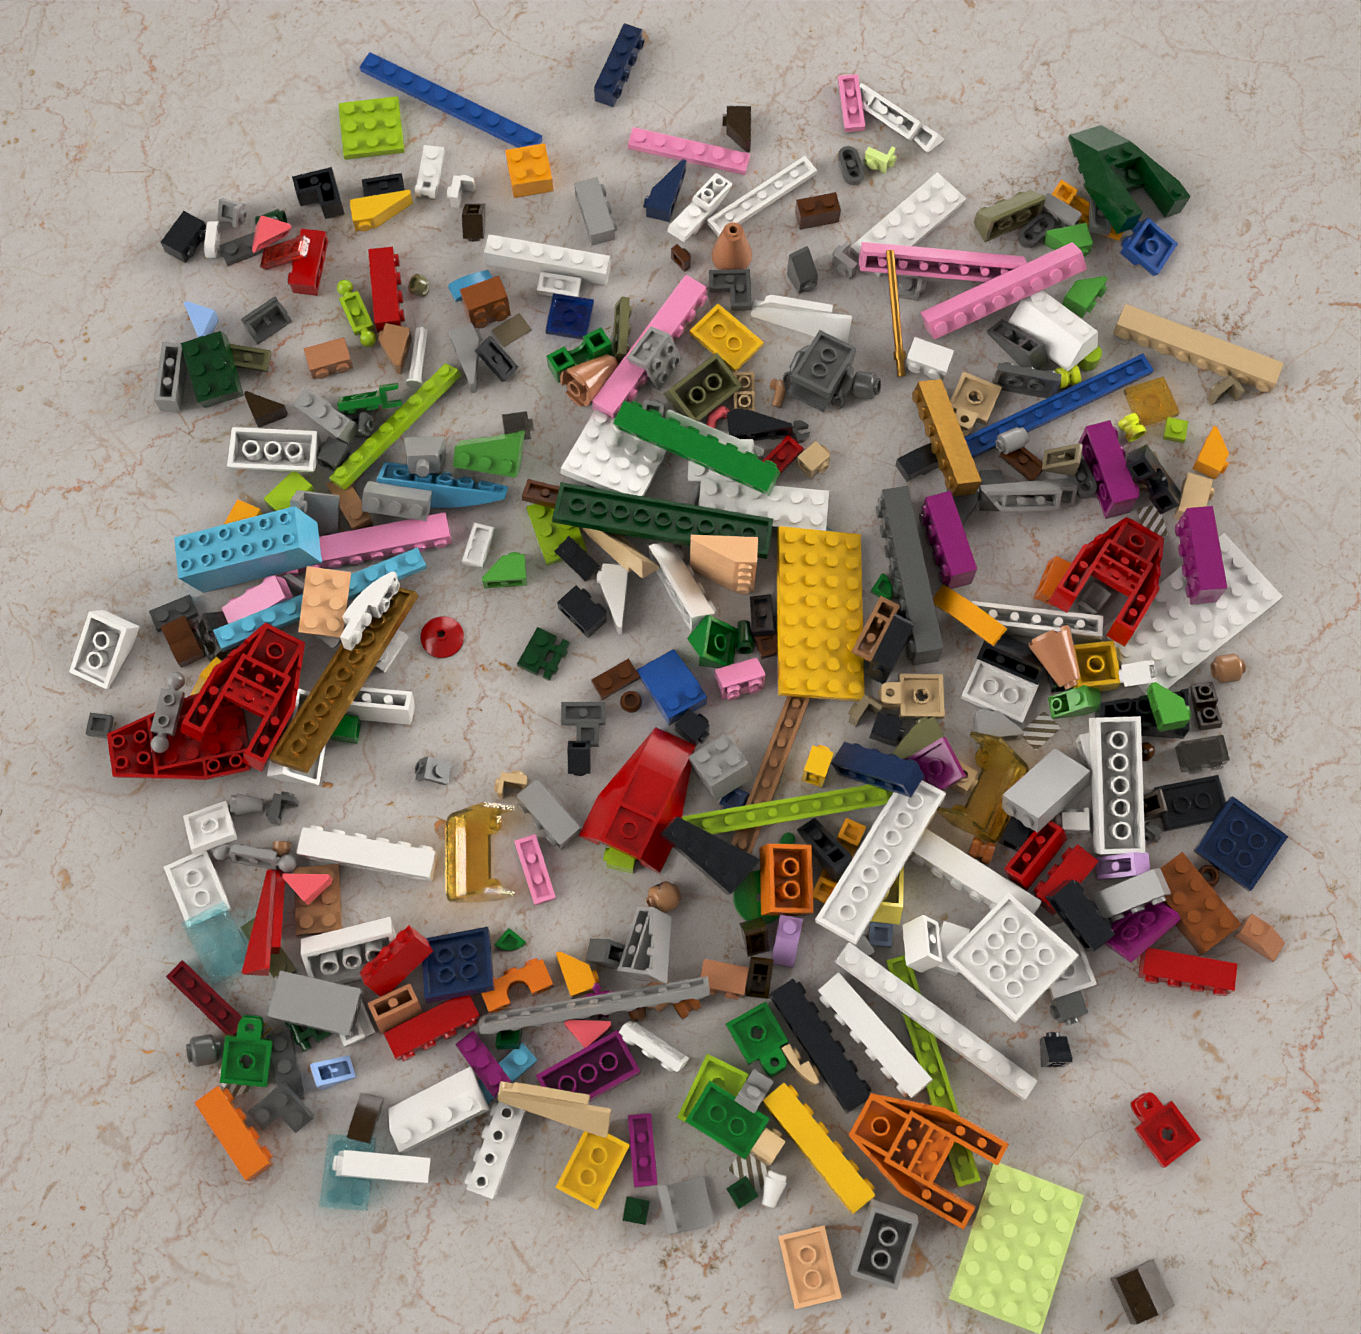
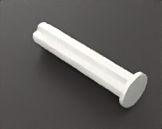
[406,327,428,388]

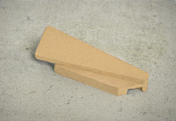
[579,527,659,579]
[498,1081,612,1138]

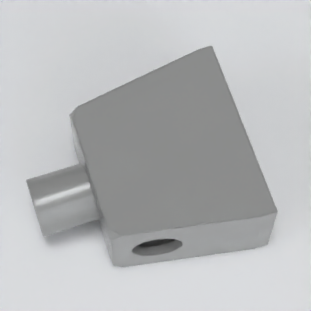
[404,436,446,477]

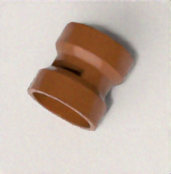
[968,837,996,865]
[672,998,702,1020]

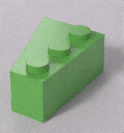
[453,431,525,478]

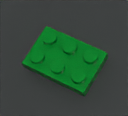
[685,1081,770,1160]

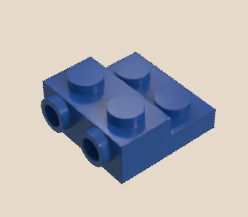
[1120,217,1178,276]

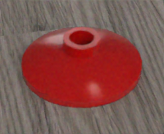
[420,616,464,658]

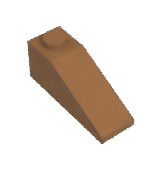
[326,481,374,530]
[851,596,900,662]

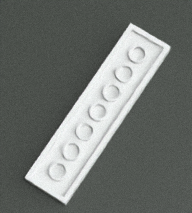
[815,781,946,945]

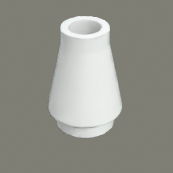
[762,1170,787,1208]

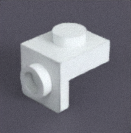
[447,175,475,208]

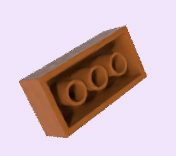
[1161,852,1242,956]

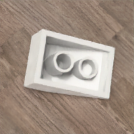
[69,610,140,689]

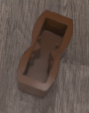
[160,615,206,668]

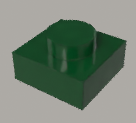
[495,1028,523,1050]
[726,1176,758,1210]
[622,1196,650,1225]

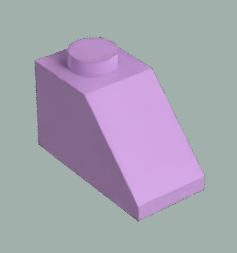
[1095,852,1150,880]
[772,915,803,968]

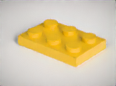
[689,304,764,372]
[555,1131,630,1210]

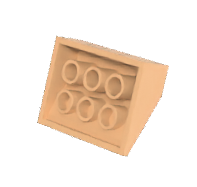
[690,535,758,594]

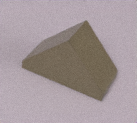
[1042,443,1083,476]

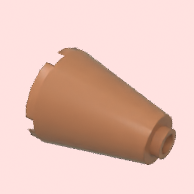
[711,222,752,270]
[560,354,618,407]
[1028,625,1080,690]

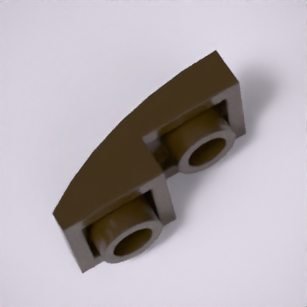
[1190,682,1223,730]
[346,1092,384,1144]

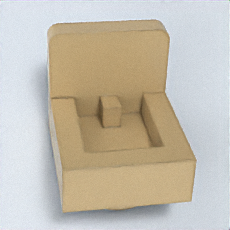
[494,771,529,799]

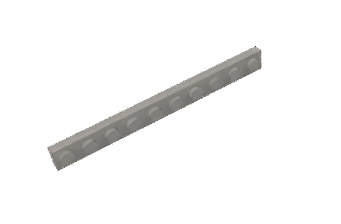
[479,976,710,1034]

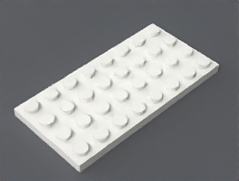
[1099,533,1283,695]

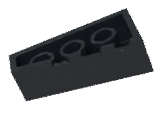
[659,816,760,895]

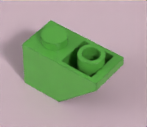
[1062,276,1108,318]
[1048,685,1102,719]

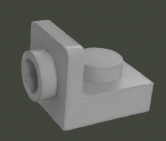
[897,275,926,301]

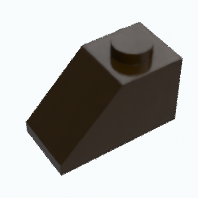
[722,106,751,152]
[462,203,486,242]

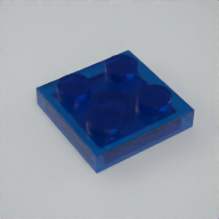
[545,293,594,340]

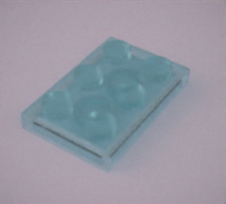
[181,901,248,984]
[319,1134,376,1211]

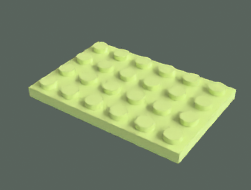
[948,1163,1084,1334]

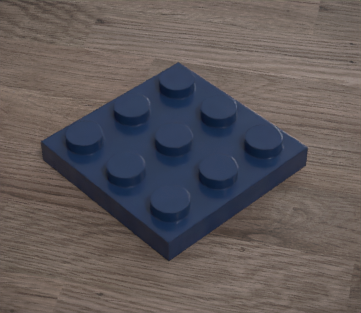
[1193,796,1288,891]
[422,926,495,1003]

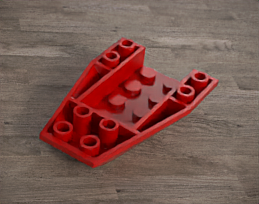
[107,693,251,780]
[579,727,696,874]

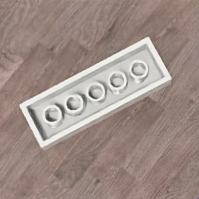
[1089,717,1145,854]

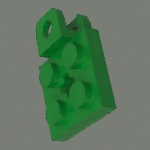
[337,383,402,414]
[726,1001,789,1077]
[219,1014,273,1087]

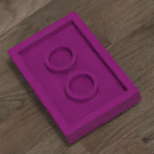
[905,737,966,791]
[1104,902,1181,963]

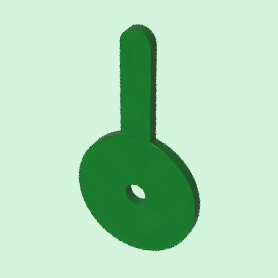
[733,832,795,924]

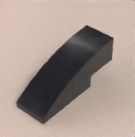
[895,443,938,482]

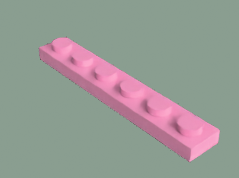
[628,127,750,175]

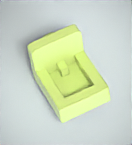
[863,146,897,174]

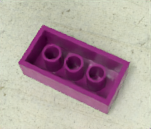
[1078,420,1140,519]
[919,491,977,589]
[1175,506,1228,605]
[535,1030,641,1103]

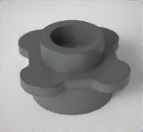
[1144,822,1162,843]

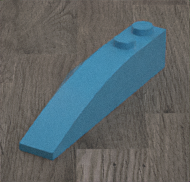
[377,461,508,508]

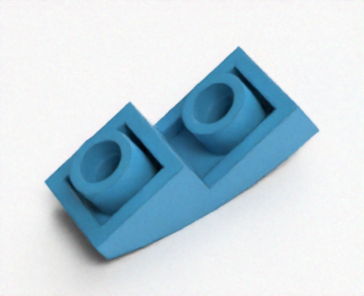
[448,270,493,302]

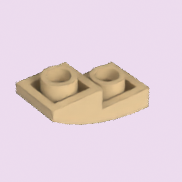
[733,372,755,411]
[781,1044,821,1086]

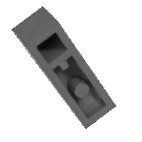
[987,319,1049,370]

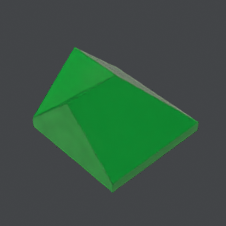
[687,615,737,669]

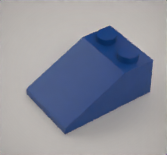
[636,649,707,725]

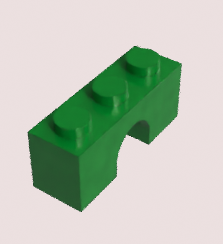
[546,327,612,383]

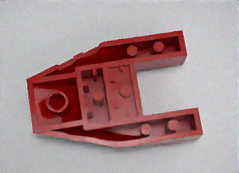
[1048,517,1164,647]
[180,622,305,772]

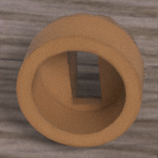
[272,841,291,857]

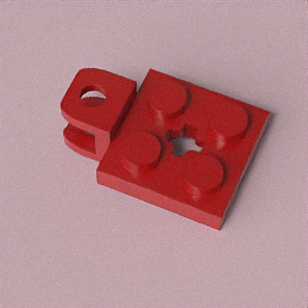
[1130,1092,1201,1168]

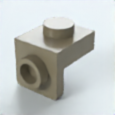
[1207,376,1245,405]
[848,695,883,727]

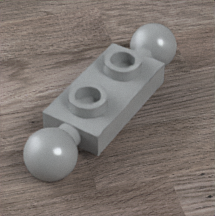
[151,672,185,753]
[212,843,297,872]

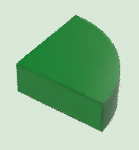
[871,573,892,600]
[494,928,526,951]

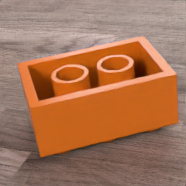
[759,843,814,916]

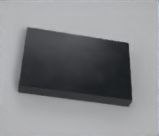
[1153,775,1226,832]

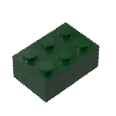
[181,331,244,408]

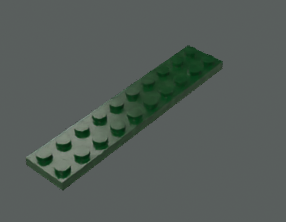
[552,482,774,559]

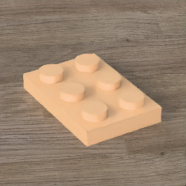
[298,566,351,638]
[778,1225,842,1309]

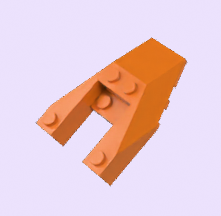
[849,1093,1009,1230]

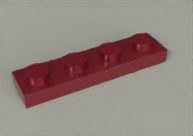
[166,960,242,1036]

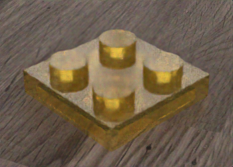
[1123,376,1180,427]

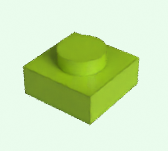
[1163,417,1189,443]

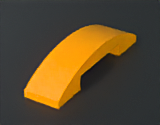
[1051,179,1124,241]
[933,585,1007,646]
[813,818,866,904]

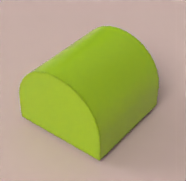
[1077,346,1102,371]

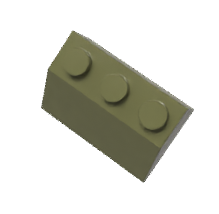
[974,190,1046,242]
[663,353,742,421]

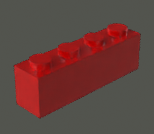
[368,246,405,333]
[1138,948,1238,996]
[383,995,481,1062]

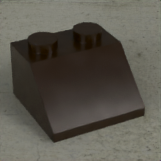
[1110,1259,1175,1325]

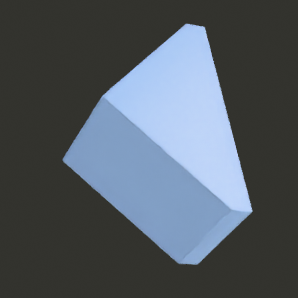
[184,301,219,337]
[310,1055,356,1090]

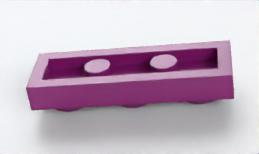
[455,1030,513,1099]
[628,1113,658,1188]

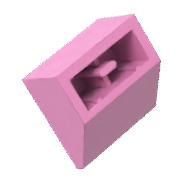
[714,658,766,701]

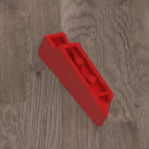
[242,869,285,976]

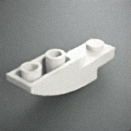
[667,173,733,242]
[340,571,400,651]

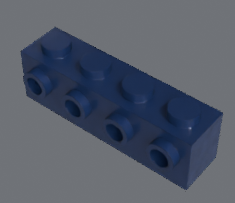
[594,23,645,107]
[831,742,924,798]

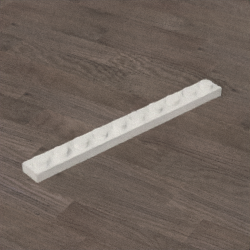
[835,942,1037,1101]

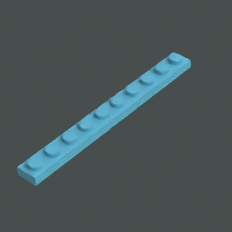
[213,547,427,652]

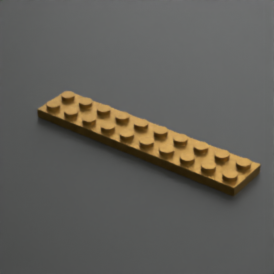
[268,587,419,773]

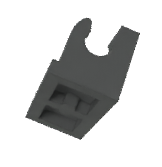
[241,296,292,345]

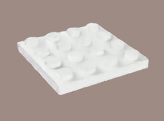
[560,410,668,496]
[946,893,1079,1023]

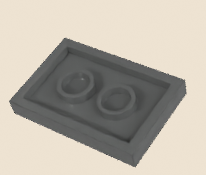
[992,362,1062,399]

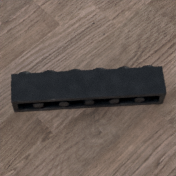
[769,979,872,1114]

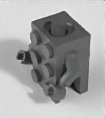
[783,330,857,412]

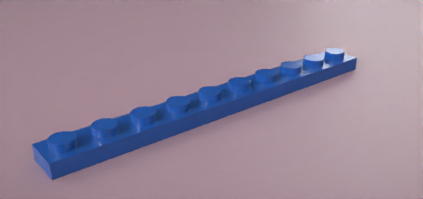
[359,52,543,148]
[964,354,1154,458]

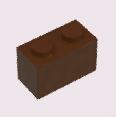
[795,192,841,230]

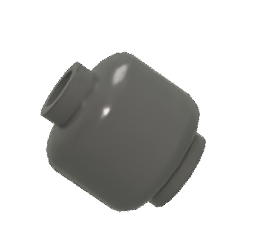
[850,371,881,399]
[186,1034,222,1067]

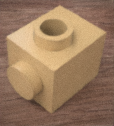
[796,441,831,479]
[950,761,978,796]

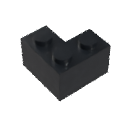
[292,167,345,219]

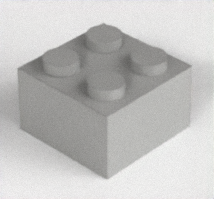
[689,734,754,801]

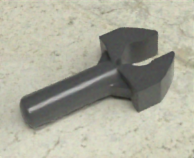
[771,420,810,443]

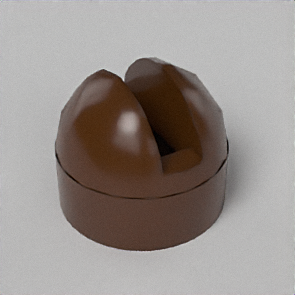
[1142,742,1155,761]
[627,1006,647,1022]

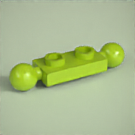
[337,279,377,347]

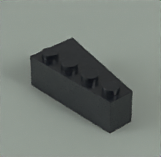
[1095,688,1190,739]

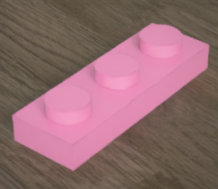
[838,74,865,132]
[514,834,556,906]

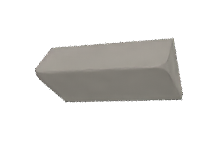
[1041,193,1081,228]

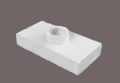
[462,523,495,569]

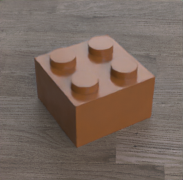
[460,276,511,329]

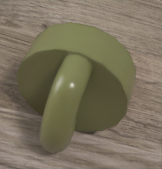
[408,274,429,296]

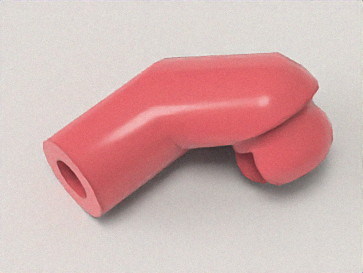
[706,405,730,429]

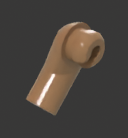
[770,378,786,408]

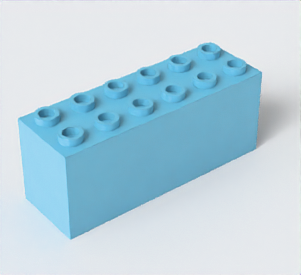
[174,506,322,593]

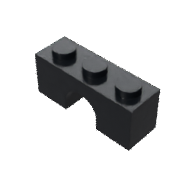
[1126,444,1181,515]

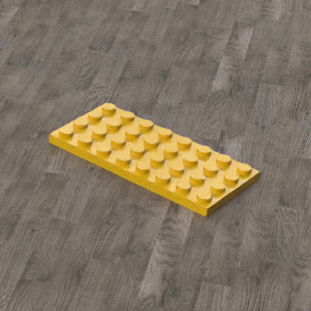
[777,526,865,702]

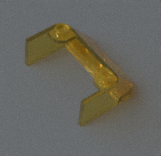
[936,731,1029,843]
[446,802,515,903]

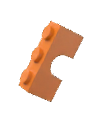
[481,958,554,1013]

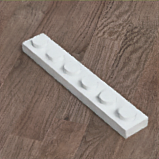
[707,156,817,237]

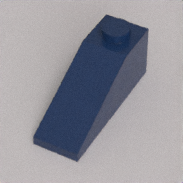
[643,159,686,222]

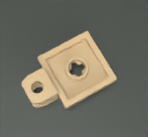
[950,372,1002,437]
[878,674,945,719]

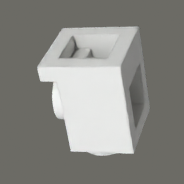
[1054,808,1090,835]

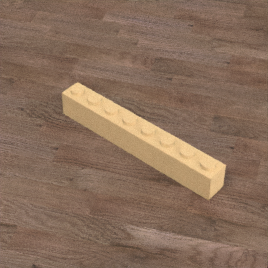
[1113,304,1284,393]

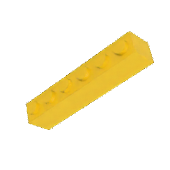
[762,1083,875,1214]

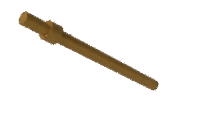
[886,250,906,377]

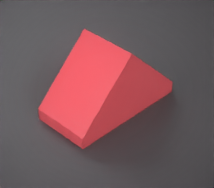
[252,215,292,253]
[283,873,332,905]
[564,1019,612,1048]

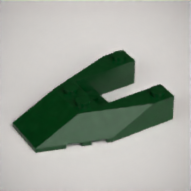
[1068,125,1191,234]

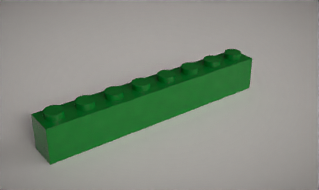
[613,401,780,496]

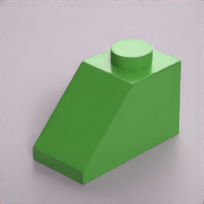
[1043,223,1093,257]
[482,552,527,589]
[1146,682,1191,732]

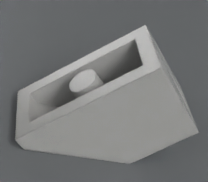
[973,709,1024,744]

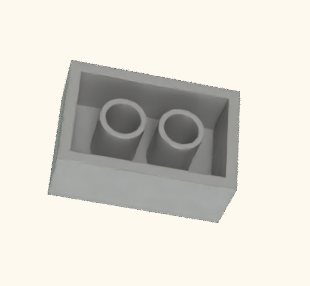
[850,1199,919,1290]

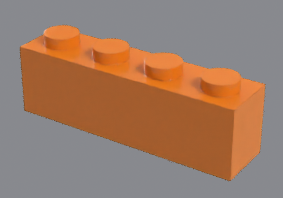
[194,1086,274,1181]

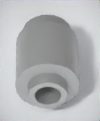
[995,427,1029,454]

